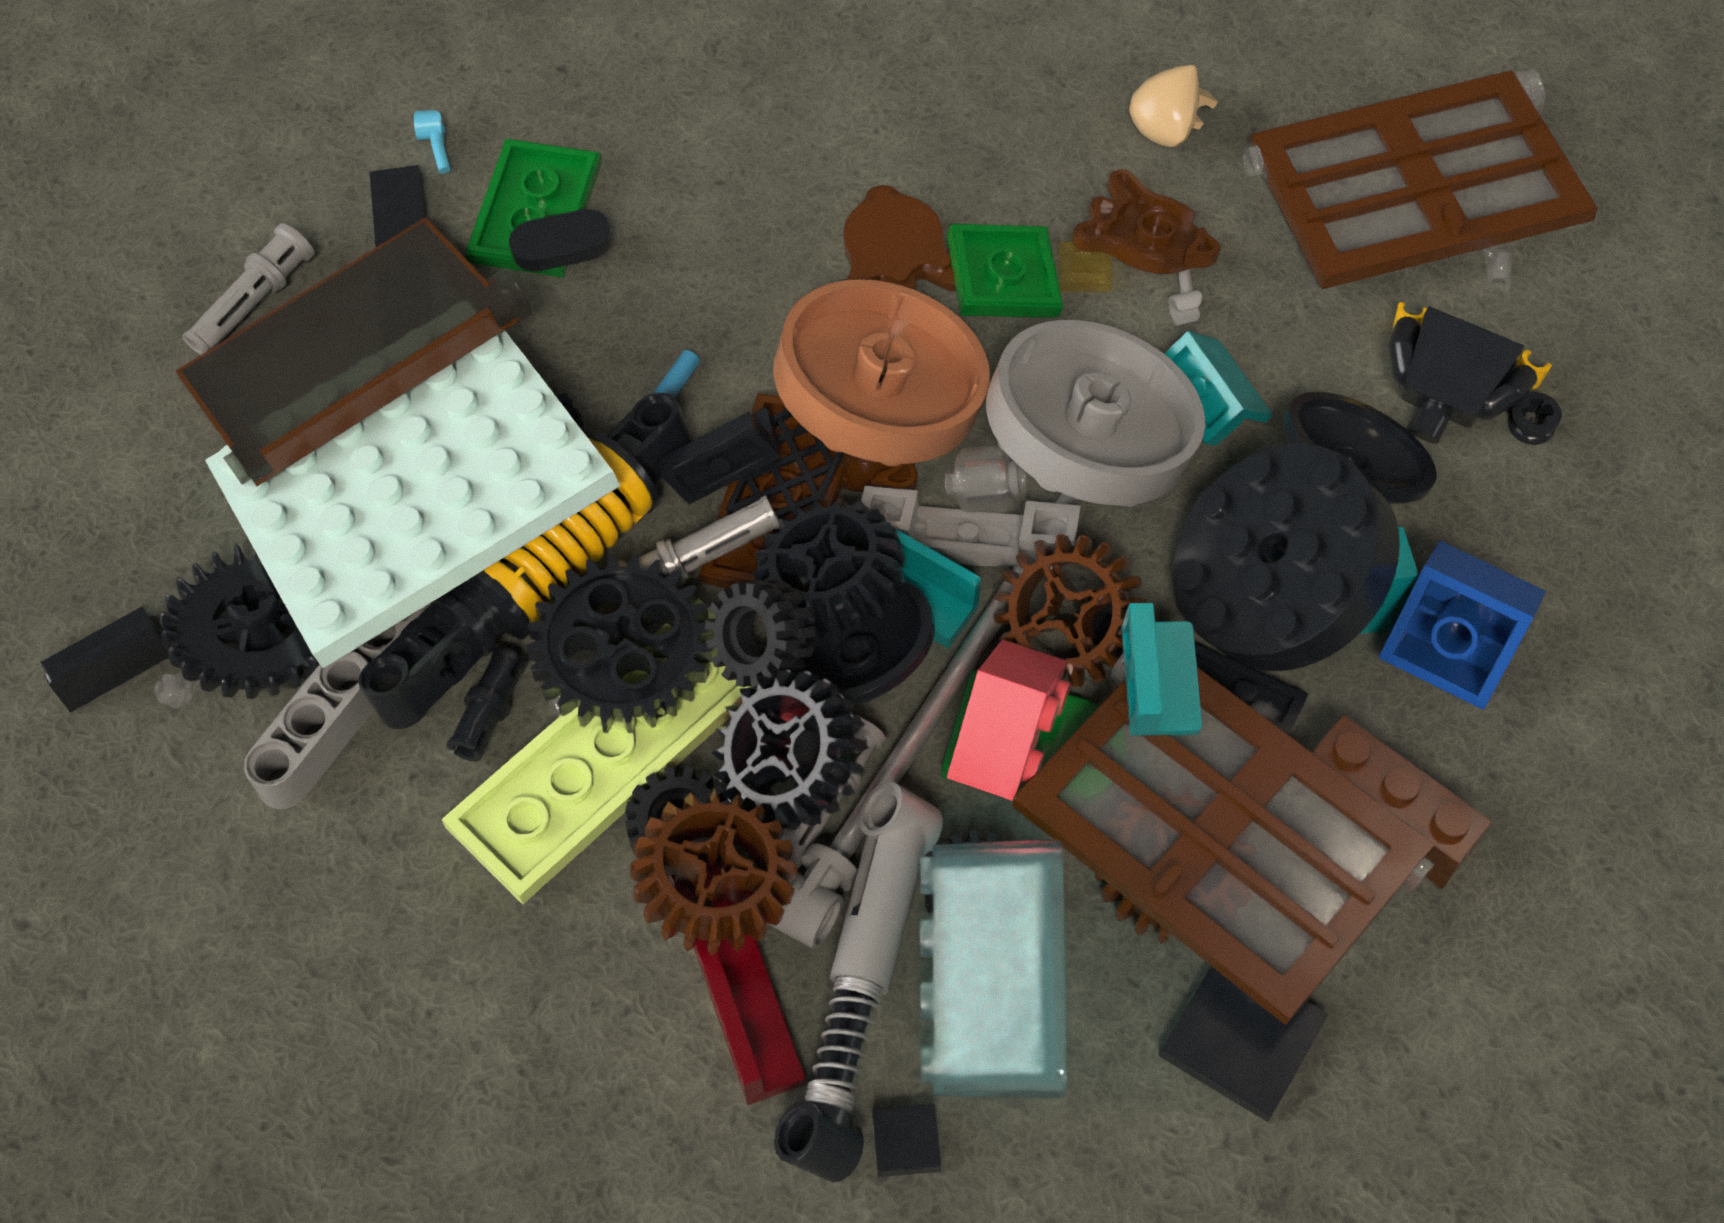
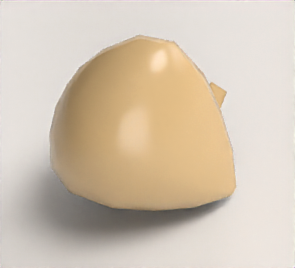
[1129,65,1218,147]

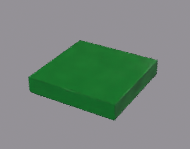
[947,223,1063,318]

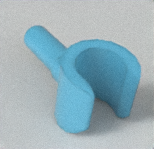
[414,110,451,174]

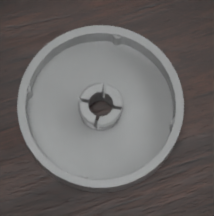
[986,320,1205,507]

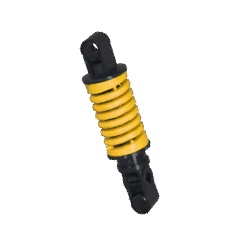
[359,393,693,729]

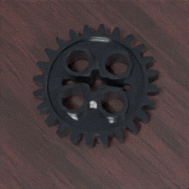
[526,554,714,733]

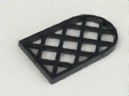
[726,408,844,519]

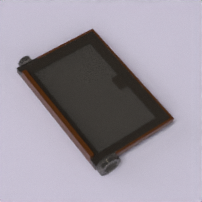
[175,217,533,486]

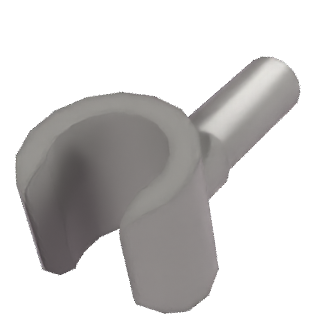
[1168,269,1202,326]

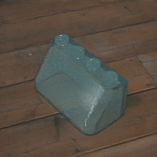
[920,840,1066,1099]

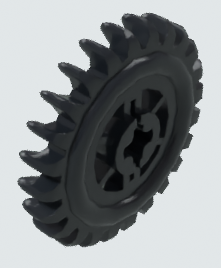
[160,544,319,699]

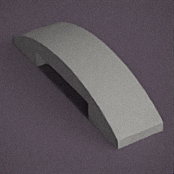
[861,486,1081,566]

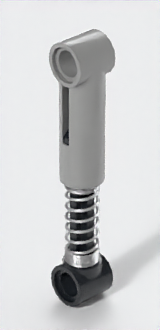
[774,781,943,1183]

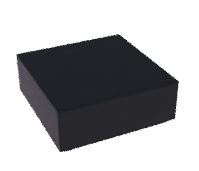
[872,1104,941,1177]

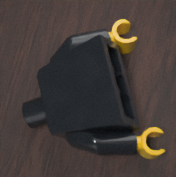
[1389,302,1552,444]

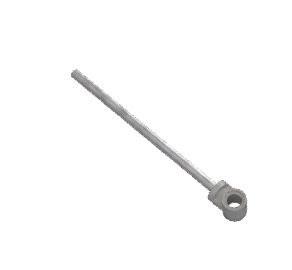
[766,493,1080,950]

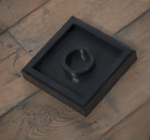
[1159,966,1329,1122]

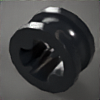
[1508,392,1562,445]

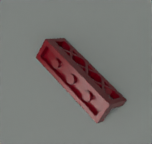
[669,862,806,1105]

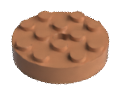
[773,279,990,466]

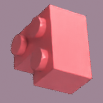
[947,639,1071,801]

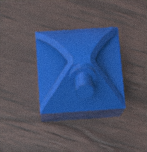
[1378,540,1546,710]

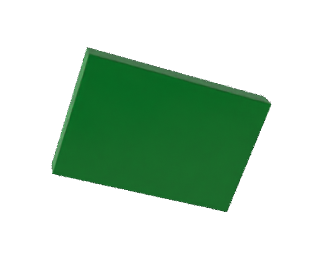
[465,138,602,278]

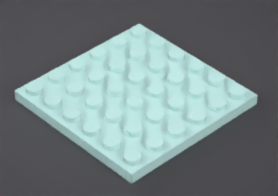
[205,304,620,669]

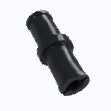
[446,647,527,762]

